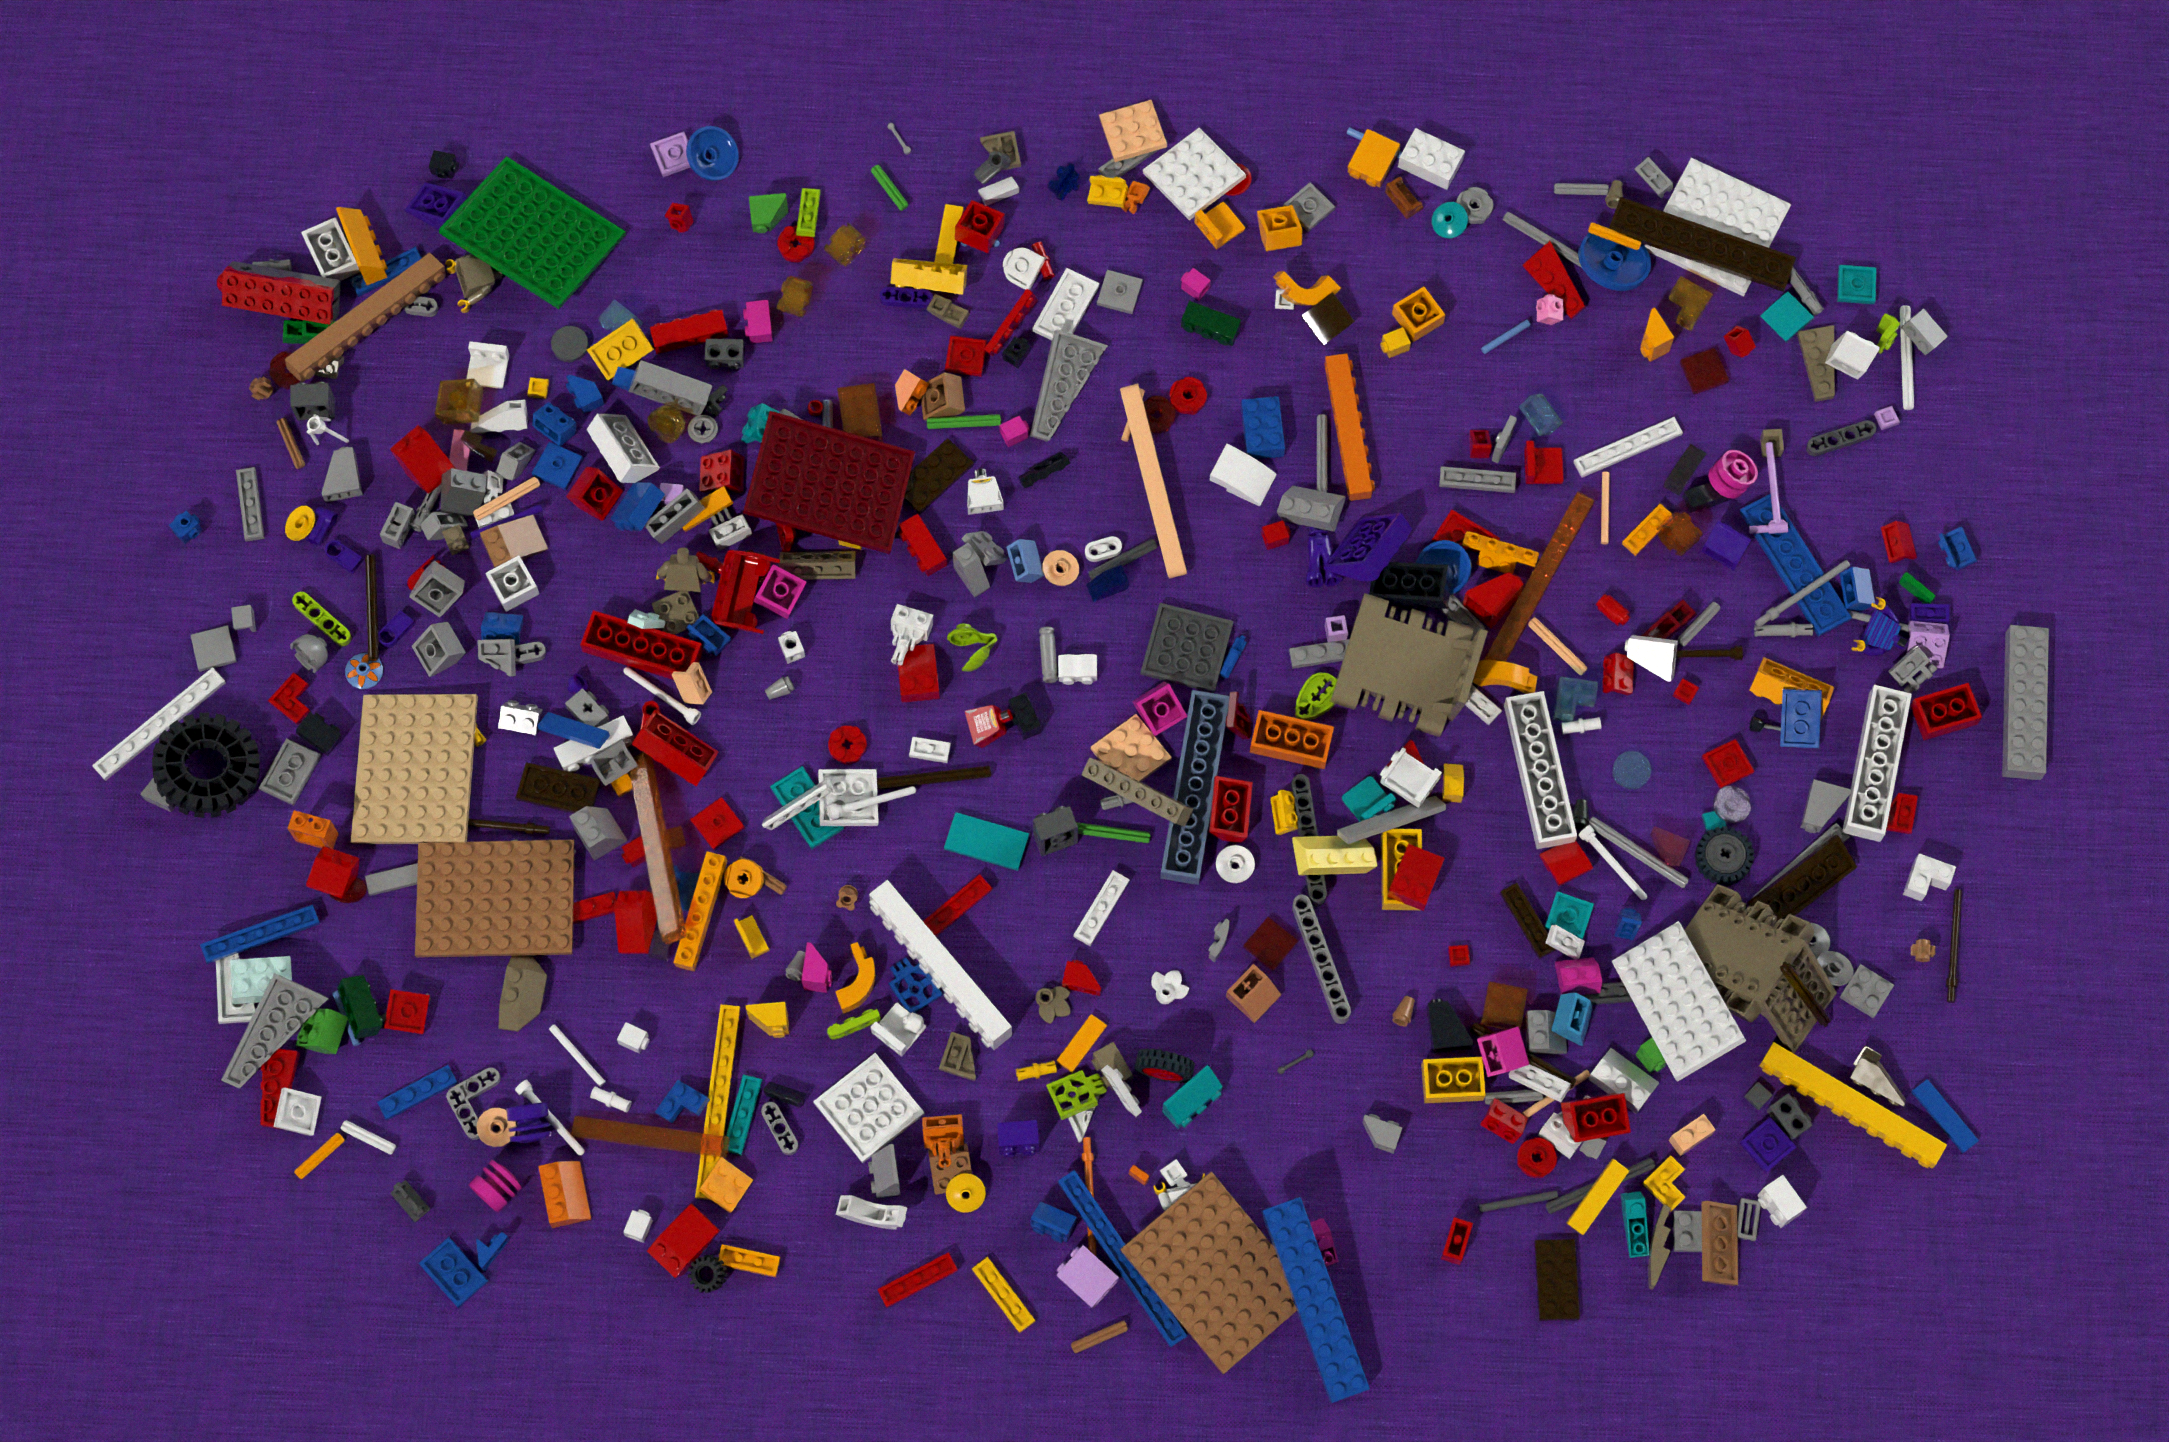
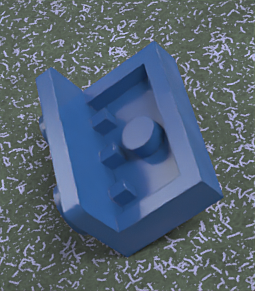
[1938,527,1978,571]
[481,612,523,645]
[687,614,731,656]

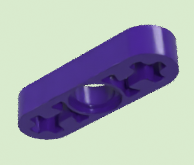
[880,287,933,308]

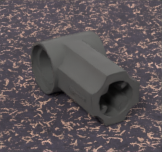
[974,151,1011,184]

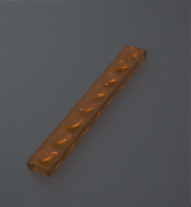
[571,1116,730,1158]

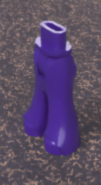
[1306,527,1342,587]

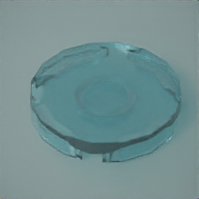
[1612,751,1651,790]

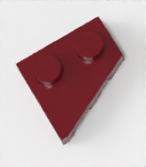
[1226,692,1252,739]

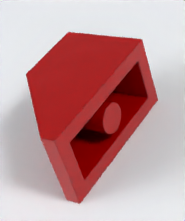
[1062,960,1101,996]

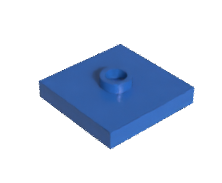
[532,442,583,490]

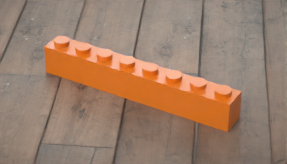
[1324,354,1375,501]

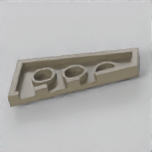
[1797,325,1835,402]

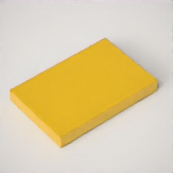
[587,318,654,380]

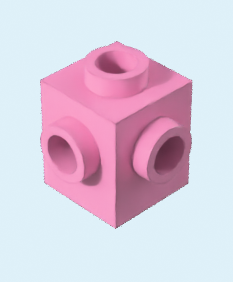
[1536,294,1564,325]

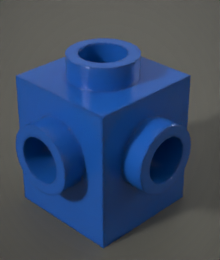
[169,511,202,544]

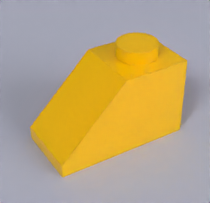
[1442,764,1464,803]

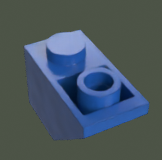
[565,375,604,414]

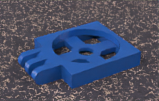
[888,957,943,1013]

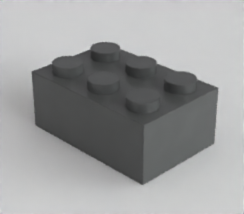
[1033,806,1078,857]

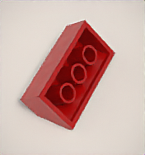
[632,710,719,786]

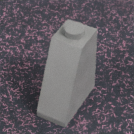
[322,447,363,503]
[953,542,990,598]
[1800,779,1851,833]

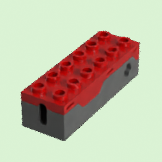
[217,261,341,325]

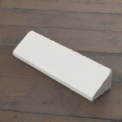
[762,779,834,830]

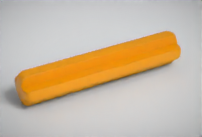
[1588,222,1641,250]
[294,1133,344,1179]

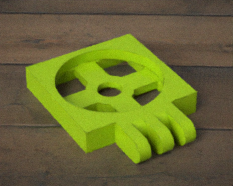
[1046,1070,1107,1120]

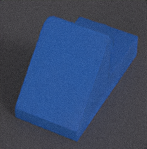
[476,1232,510,1271]

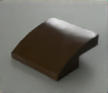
[1301,292,1355,345]

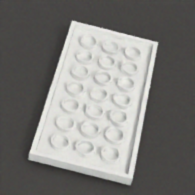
[1612,921,1746,1082]

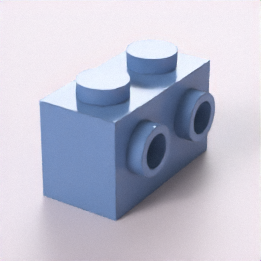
[1007,539,1044,583]

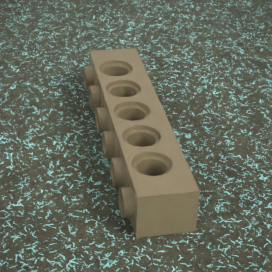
[1081,758,1193,826]

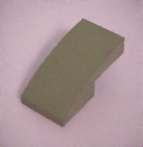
[927,294,970,329]

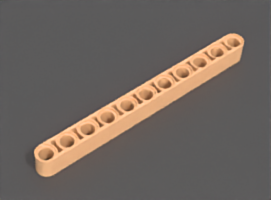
[1120,383,1187,579]

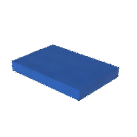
[1780,689,1822,748]
[419,1237,489,1308]

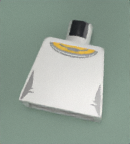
[967,469,1004,515]

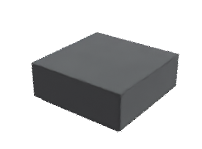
[1744,1082,1772,1110]

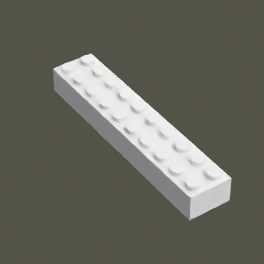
[869,880,1012,1050]

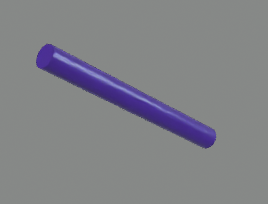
[470,504,543,539]

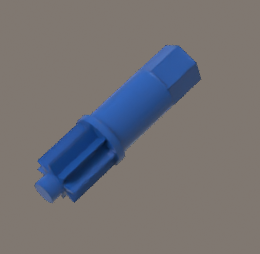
[1219,635,1247,679]

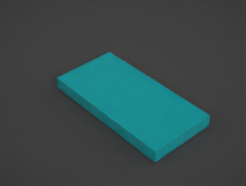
[770,766,844,850]
[944,812,1029,871]

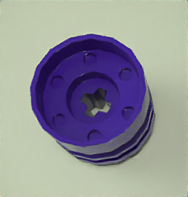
[506,1102,551,1143]

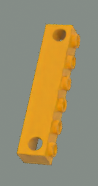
[673,851,727,972]

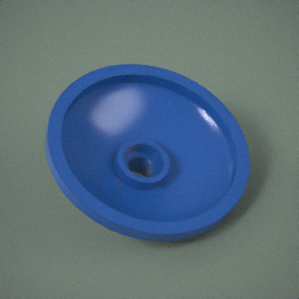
[686,126,738,181]
[1416,540,1471,595]

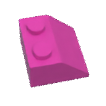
[1132,682,1188,736]
[802,942,833,993]
[1555,957,1602,995]

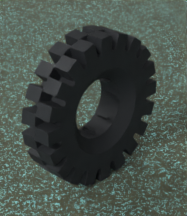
[152,712,260,818]

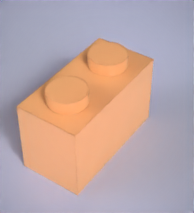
[1669,1114,1715,1156]

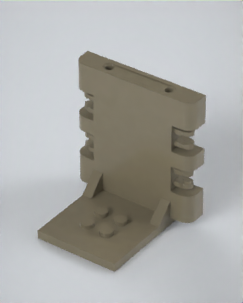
[1330,593,1488,737]
[1685,884,1837,1054]

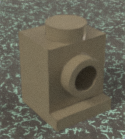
[442,524,469,555]

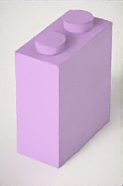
[1056,1245,1120,1309]

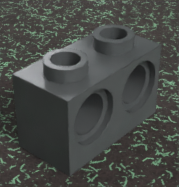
[705,339,744,369]
[1767,1093,1812,1141]

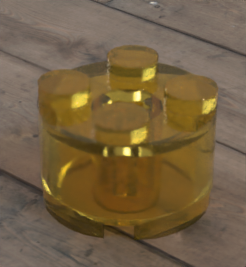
[824,222,866,267]
[777,276,813,318]

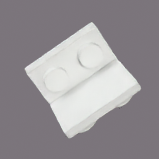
[466,342,509,389]
[870,1003,926,1057]

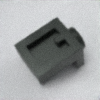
[705,384,728,417]

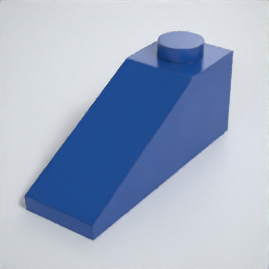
[1614,908,1642,940]

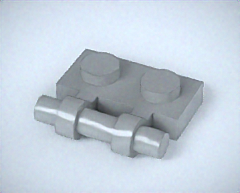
[1888,646,1937,693]

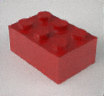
[1910,683,1982,740]

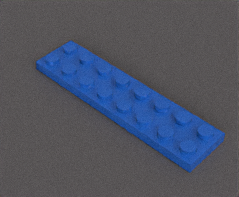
[1739,494,1852,637]

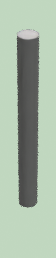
[1479,1190,1558,1212]

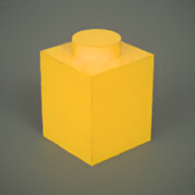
[1380,327,1411,358]

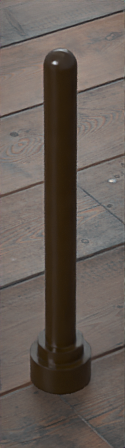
[1676,645,1743,661]

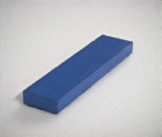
[349,247,422,297]
[537,712,610,749]
[1912,1079,1979,1154]

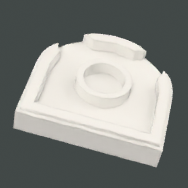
[1003,248,1046,290]

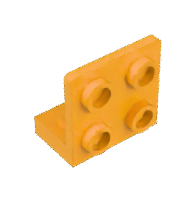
[1194,202,1245,250]

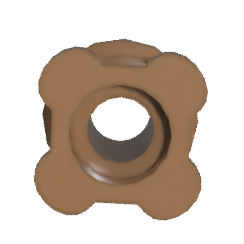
[836,885,858,911]

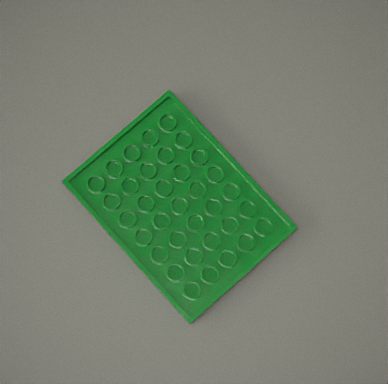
[439,156,626,309]

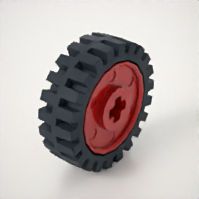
[1135,1049,1195,1084]

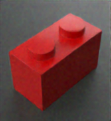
[1441,1217,1473,1265]

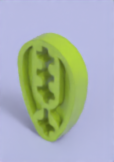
[1295,673,1337,721]

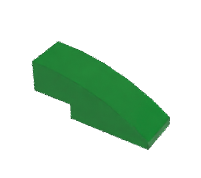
[283,320,336,344]

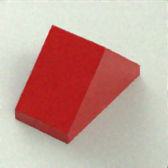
[1469,430,1492,458]

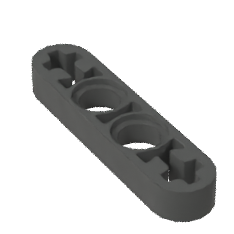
[1806,420,1876,456]

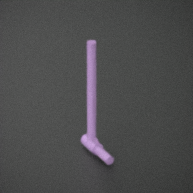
[1749,442,1788,534]

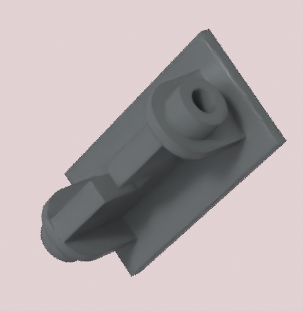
[390,1180,431,1222]

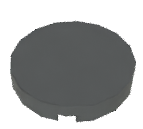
[551,326,589,362]

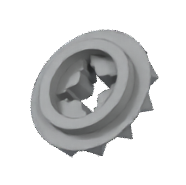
[688,415,718,444]

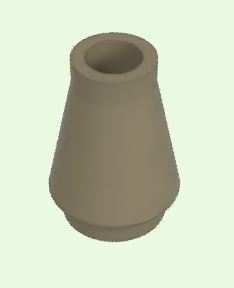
[1605,180,1623,209]

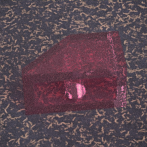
[1650,826,1690,866]

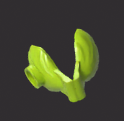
[947,623,997,672]

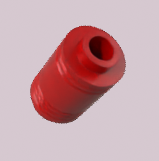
[1596,594,1630,626]

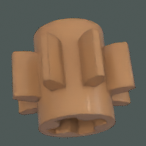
[249,376,273,400]
[1911,939,1935,962]

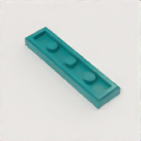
[722,1074,763,1156]

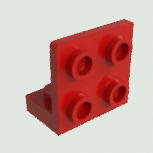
[1524,441,1563,484]
[699,450,745,493]

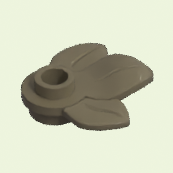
[1036,987,1070,1024]

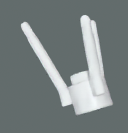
[307,414,349,445]

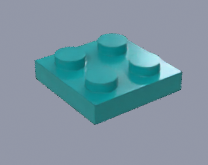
[1837,265,1876,304]
[1545,891,1594,939]

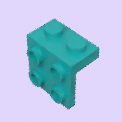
[741,403,779,444]
[1342,776,1396,822]

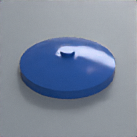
[1578,227,1651,291]

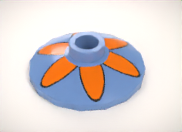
[345,653,383,689]

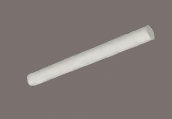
[549,1024,606,1087]

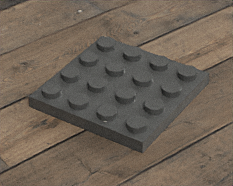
[1140,603,1233,693]

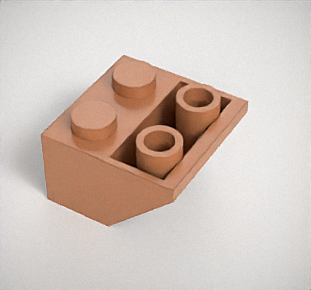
[1226,964,1281,1023]

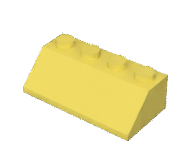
[1292,836,1377,875]

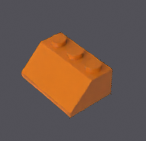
[538,1161,591,1228]

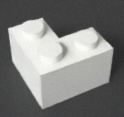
[1903,854,1956,901]

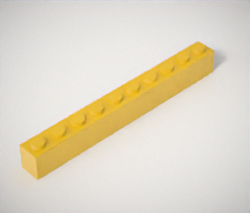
[1759,1042,1947,1168]

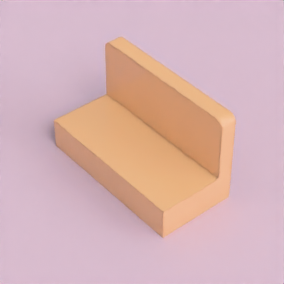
[672,662,712,704]

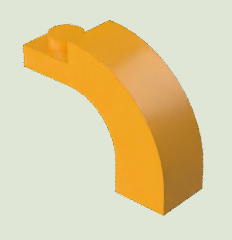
[1273,271,1341,306]
[1473,660,1537,694]
[835,942,876,1014]

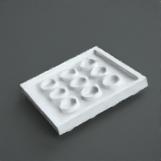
[1143,128,1246,221]
[813,1053,925,1163]

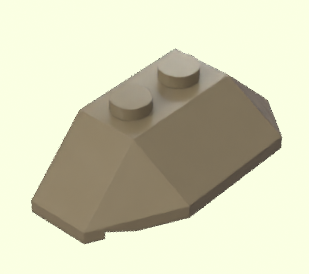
[499,955,547,1032]

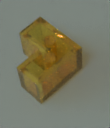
[1669,276,1713,332]

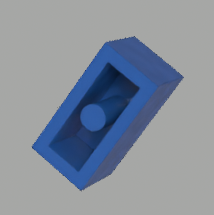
[1839,567,1875,611]

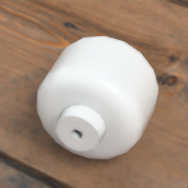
[903,1012,924,1034]

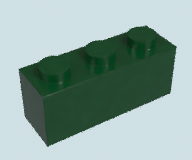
[1181,301,1241,346]
[337,975,383,1039]

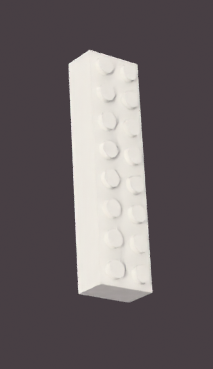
[1842,685,1912,842]
[1504,691,1577,849]

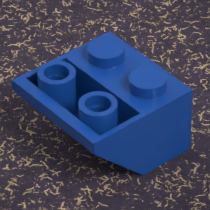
[1030,1201,1077,1243]

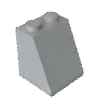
[569,806,627,861]

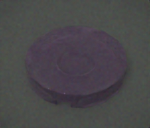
[1713,786,1751,824]

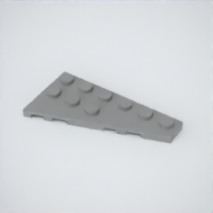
[1030,329,1108,442]
[221,973,329,1089]

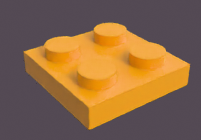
[698,1157,753,1213]

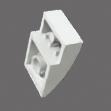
[1210,444,1277,506]

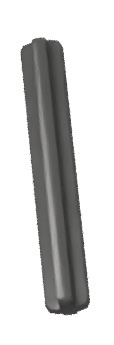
[1089,539,1157,581]

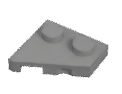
[478,639,516,676]

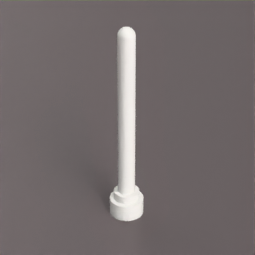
[624,667,701,725]
[827,786,916,820]
[1578,825,1647,900]
[515,1080,585,1155]

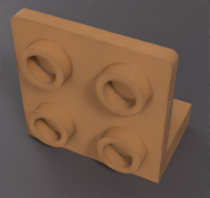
[928,1144,972,1195]

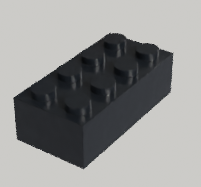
[1369,562,1453,609]

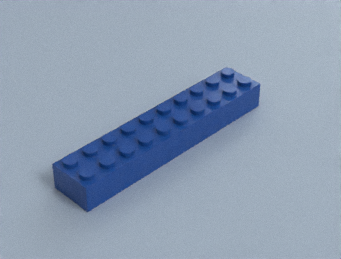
[1261,1197,1370,1403]

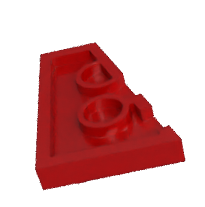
[1432,510,1500,553]

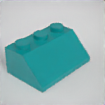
[1162,1065,1223,1129]

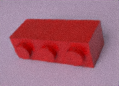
[897,514,947,576]

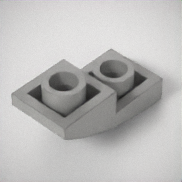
[1208,919,1229,962]

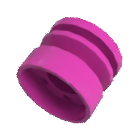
[468,1160,522,1213]

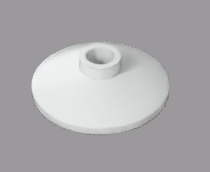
[1216,845,1255,883]

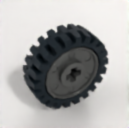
[1695,826,1754,886]

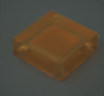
[663,826,686,850]

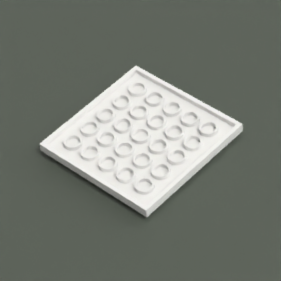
[1645,158,1791,297]

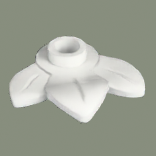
[1151,970,1189,1004]

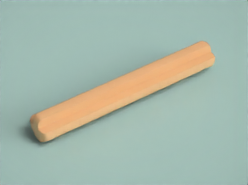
[473,477,540,521]
[1528,617,1587,675]

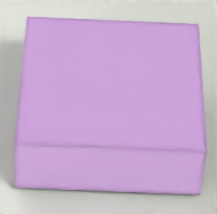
[1874,406,1900,430]

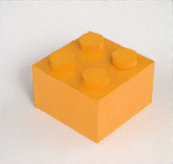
[1392,287,1445,342]

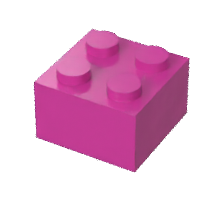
[753,564,807,619]

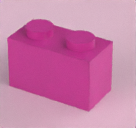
[743,300,773,344]

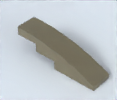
[1648,1205,1671,1290]

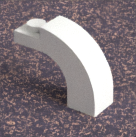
[836,1195,907,1229]

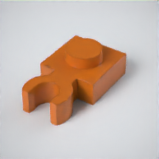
[1121,181,1150,214]

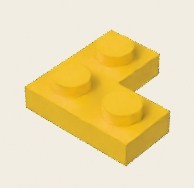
[1642,1155,1685,1212]

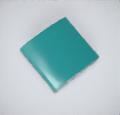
[1760,292,1814,343]

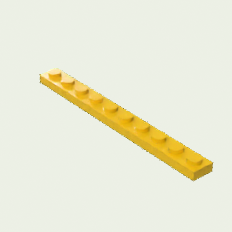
[695,1004,740,1200]

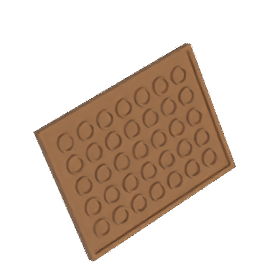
[415,840,575,958]
[1120,1172,1297,1374]

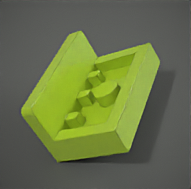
[1876,313,1900,354]

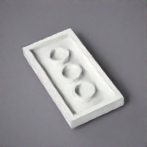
[1033,268,1099,340]

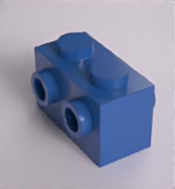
[532,402,576,446]

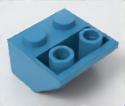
[1551,993,1593,1046]

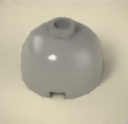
[290,634,328,673]

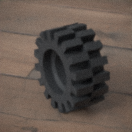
[688,1255,727,1293]

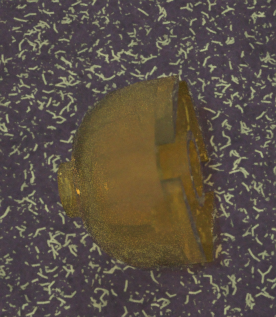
[648,405,686,443]

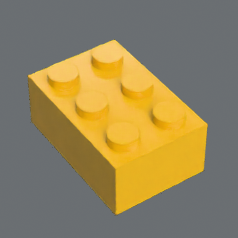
[1421,1057,1486,1103]

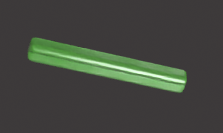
[927,414,1001,429]
[1076,822,1151,843]

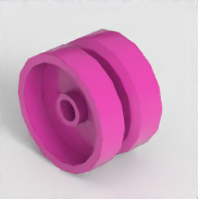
[1708,450,1758,499]

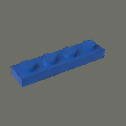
[377,1065,458,1120]

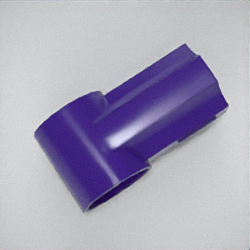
[305,506,338,546]

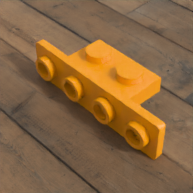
[1462,531,1539,575]

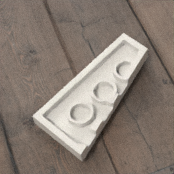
[216,953,255,1024]

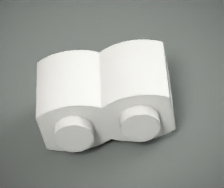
[1058,654,1097,685]

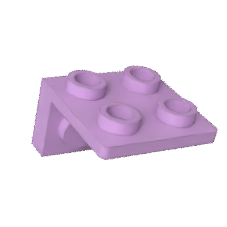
[1907,621,1950,668]

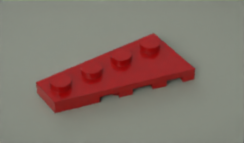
[1522,241,1585,320]
[984,289,1038,357]
[260,1048,300,1129]

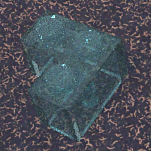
[1553,676,1598,722]

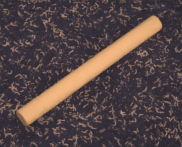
[1601,472,1610,545]
[1522,1069,1590,1118]

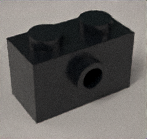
[1008,692,1041,740]
[296,712,341,756]

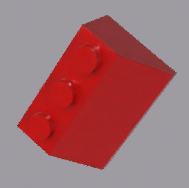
[1209,776,1253,843]
[1561,1093,1631,1142]

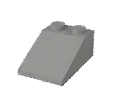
[868,1144,901,1198]

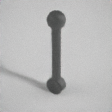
[1277,1050,1314,1074]

